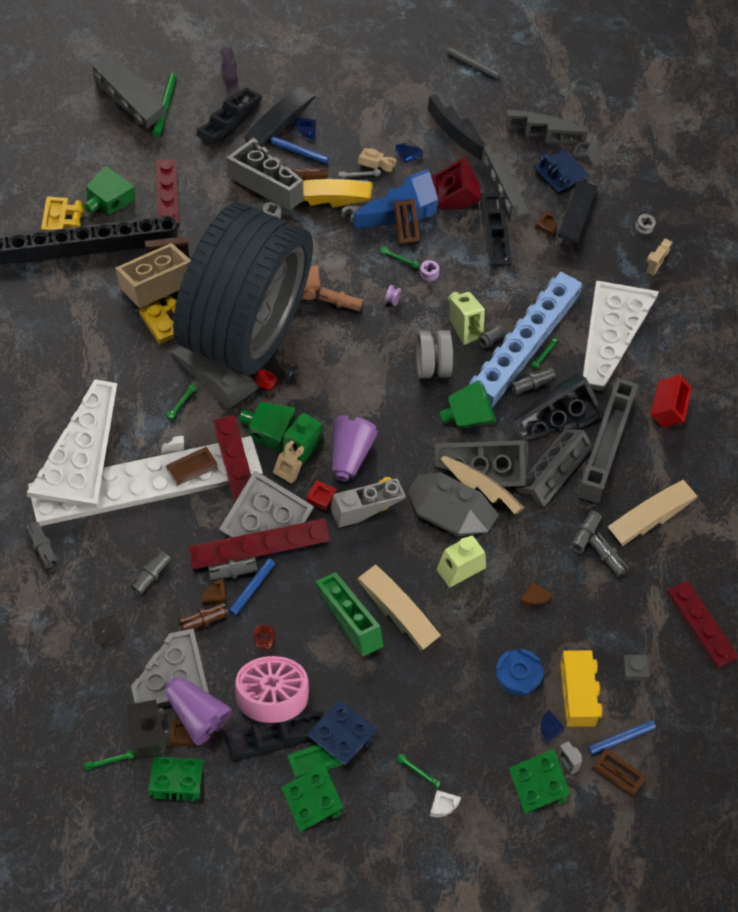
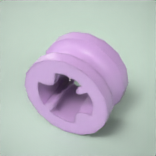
[420,260,439,281]
[384,285,401,306]

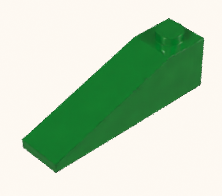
[315,572,384,657]

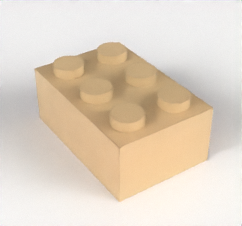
[115,243,191,308]

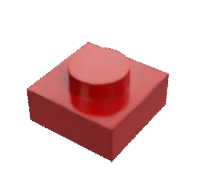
[306,480,337,511]

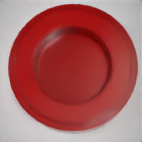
[254,369,277,389]

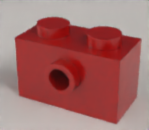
[650,375,692,428]

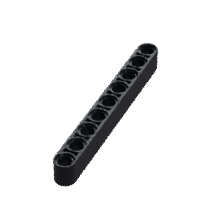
[0,216,177,265]

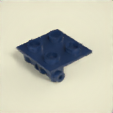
[533,149,590,193]
[307,700,377,765]

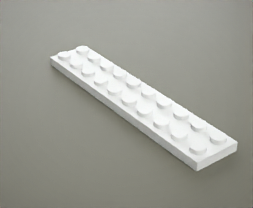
[28,436,263,526]

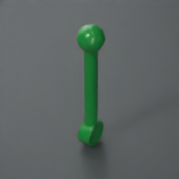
[380,247,420,269]
[531,337,559,369]
[167,384,197,420]
[83,750,135,771]
[397,754,441,789]

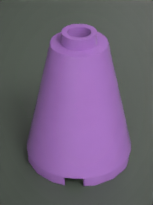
[332,415,378,481]
[165,677,232,746]

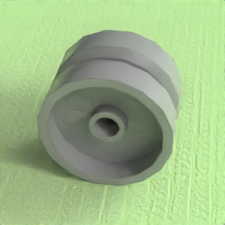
[416,330,453,379]

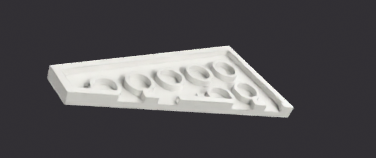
[583,281,659,391]
[27,379,117,508]

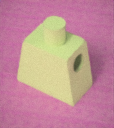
[448,292,485,345]
[437,536,486,588]

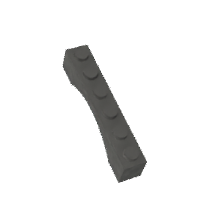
[577,378,638,504]

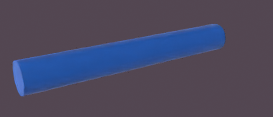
[271,136,329,165]
[228,558,275,617]
[587,720,656,756]

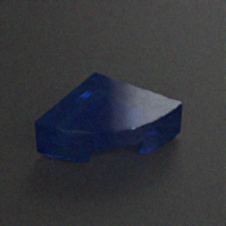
[296,118,316,139]
[395,143,423,163]
[540,710,565,744]

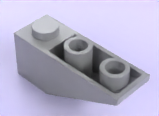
[330,478,406,528]

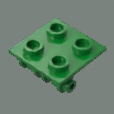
[509,749,570,814]
[148,757,203,801]
[281,763,344,832]

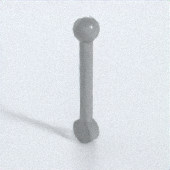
[338,169,381,180]

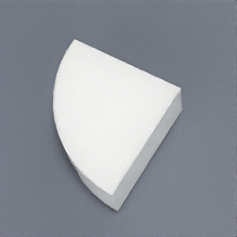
[161,436,184,455]
[430,790,461,817]

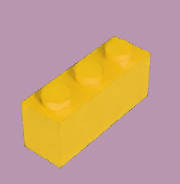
[560,651,602,727]

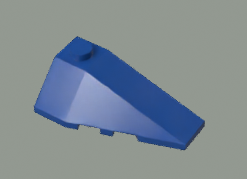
[353,169,438,228]

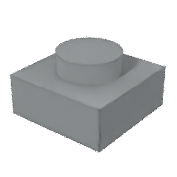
[557,741,582,775]

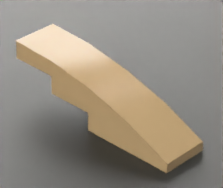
[441,456,525,514]
[608,480,698,546]
[357,564,441,651]

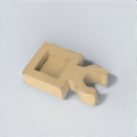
[358,148,396,172]
[646,239,672,276]
[273,440,304,484]

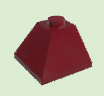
[432,157,481,209]

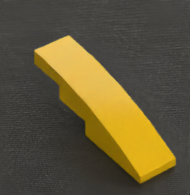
[303,179,373,207]

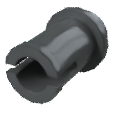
[478,325,506,348]

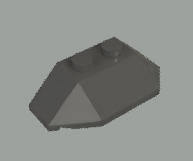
[407,472,499,536]

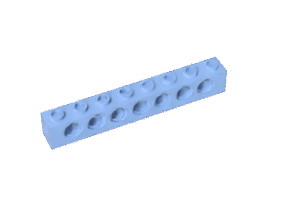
[469,272,582,408]

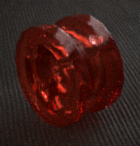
[254,624,275,649]

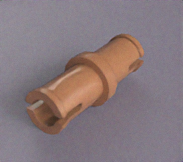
[318,287,363,312]

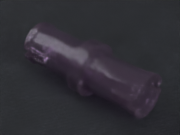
[220,47,238,86]

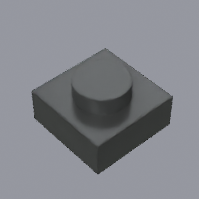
[622,655,650,681]

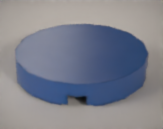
[495,649,544,695]

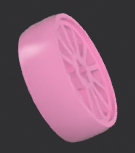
[235,656,309,723]

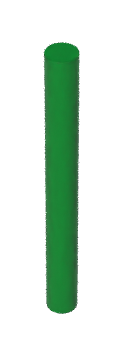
[152,73,177,137]

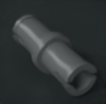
[510,367,556,395]
[570,511,602,554]
[25,522,59,568]
[589,533,629,577]
[129,551,171,595]
[208,557,258,582]

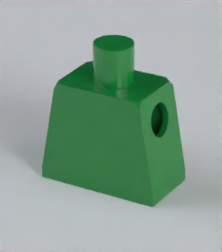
[84,166,135,215]
[440,380,496,429]
[239,402,295,453]
[281,413,324,464]

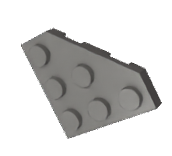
[219,471,314,538]
[131,629,209,712]

